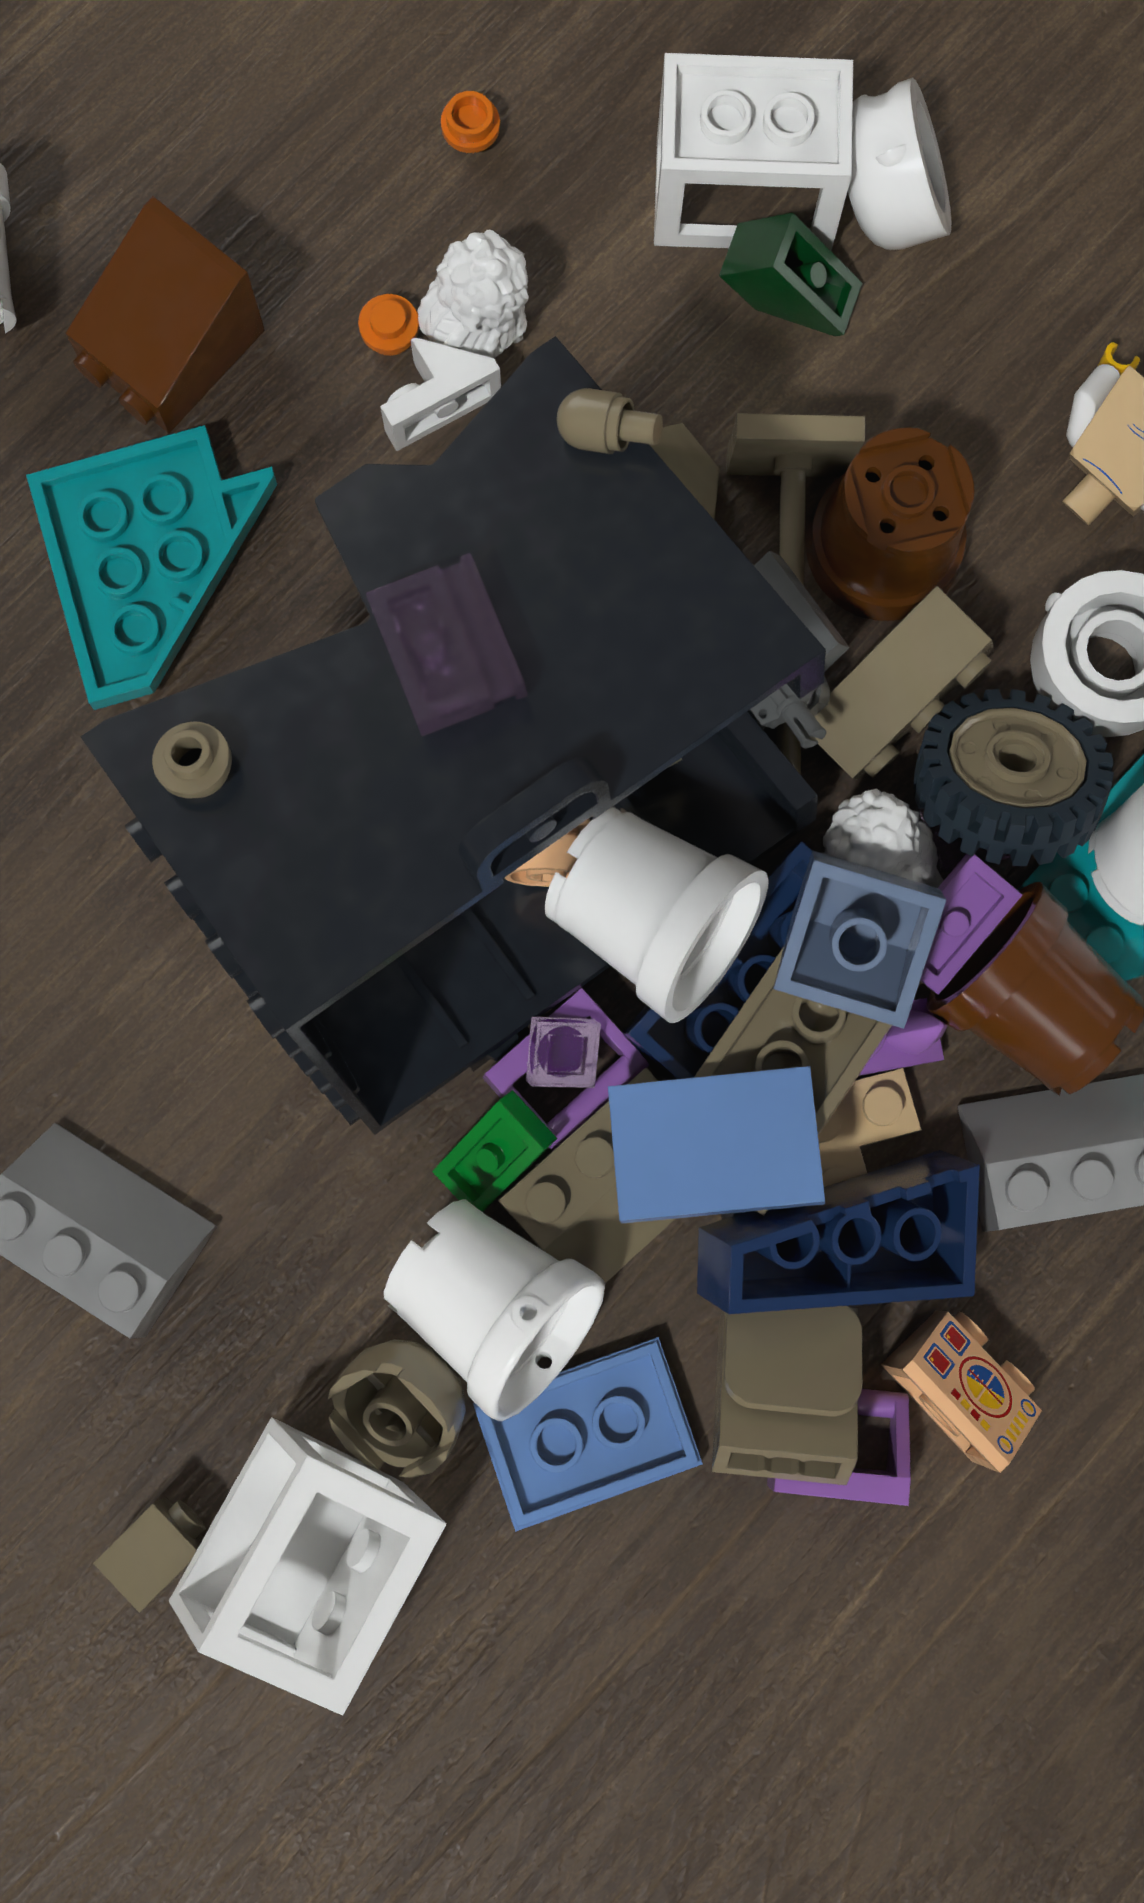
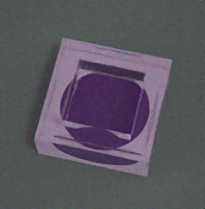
[526,1017,601,1088]

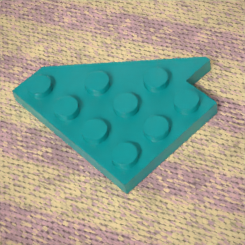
[26,425,277,710]

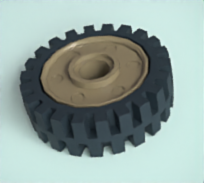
[913,689,1114,866]

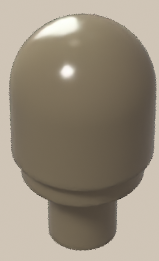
[557,388,663,454]

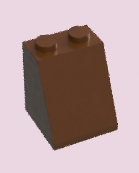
[66,196,265,433]

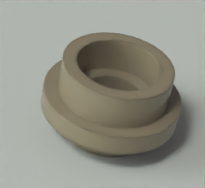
[152,722,232,798]

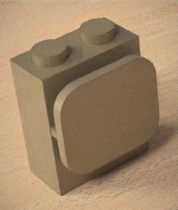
[712,1306,862,1485]

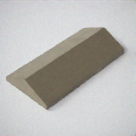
[694,947,893,1217]

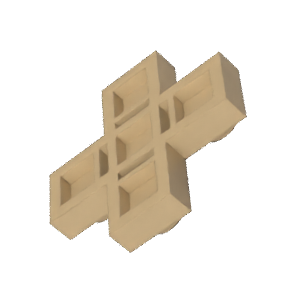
[818,1068,921,1187]

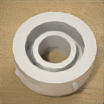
[848,78,952,250]
[1030,570,1144,737]

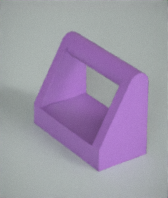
[482,988,649,1152]
[767,1389,911,1506]

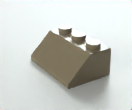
[499,1068,676,1283]

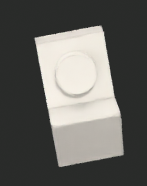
[380,338,501,451]

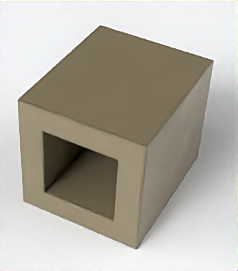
[93,1497,206,1613]

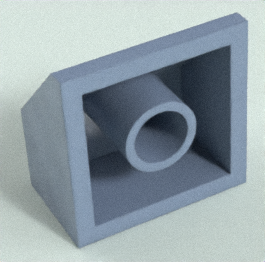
[773,850,946,1029]

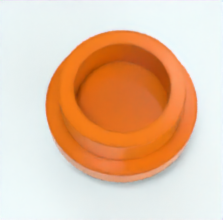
[441,91,500,153]
[358,294,419,356]

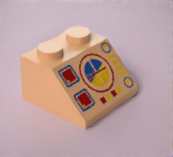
[881,1311,1042,1473]

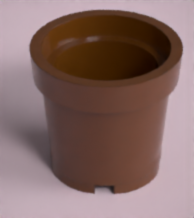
[806,428,975,621]
[926,882,1144,1096]

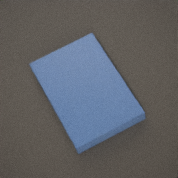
[608,1066,825,1224]
[473,1337,703,1532]

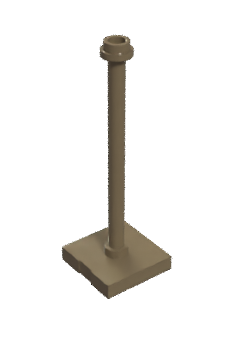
[726,413,865,775]

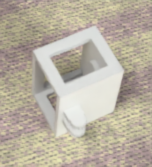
[654,53,853,251]
[169,1417,447,1716]

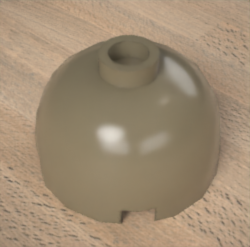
[328,1339,466,1478]

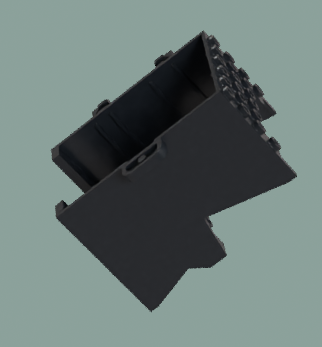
[81,336,826,1135]

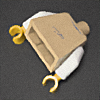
[1062,342,1144,526]

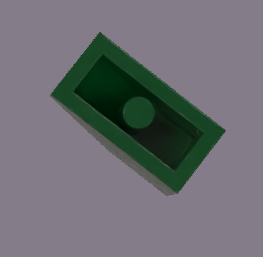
[719,213,862,336]

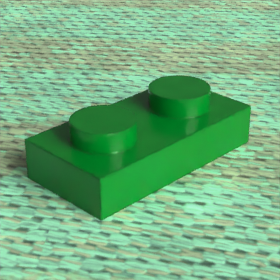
[432,1090,558,1212]

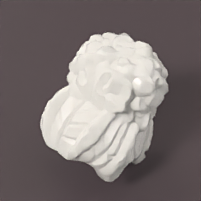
[417,230,529,359]
[823,789,938,886]

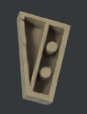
[815,586,994,780]

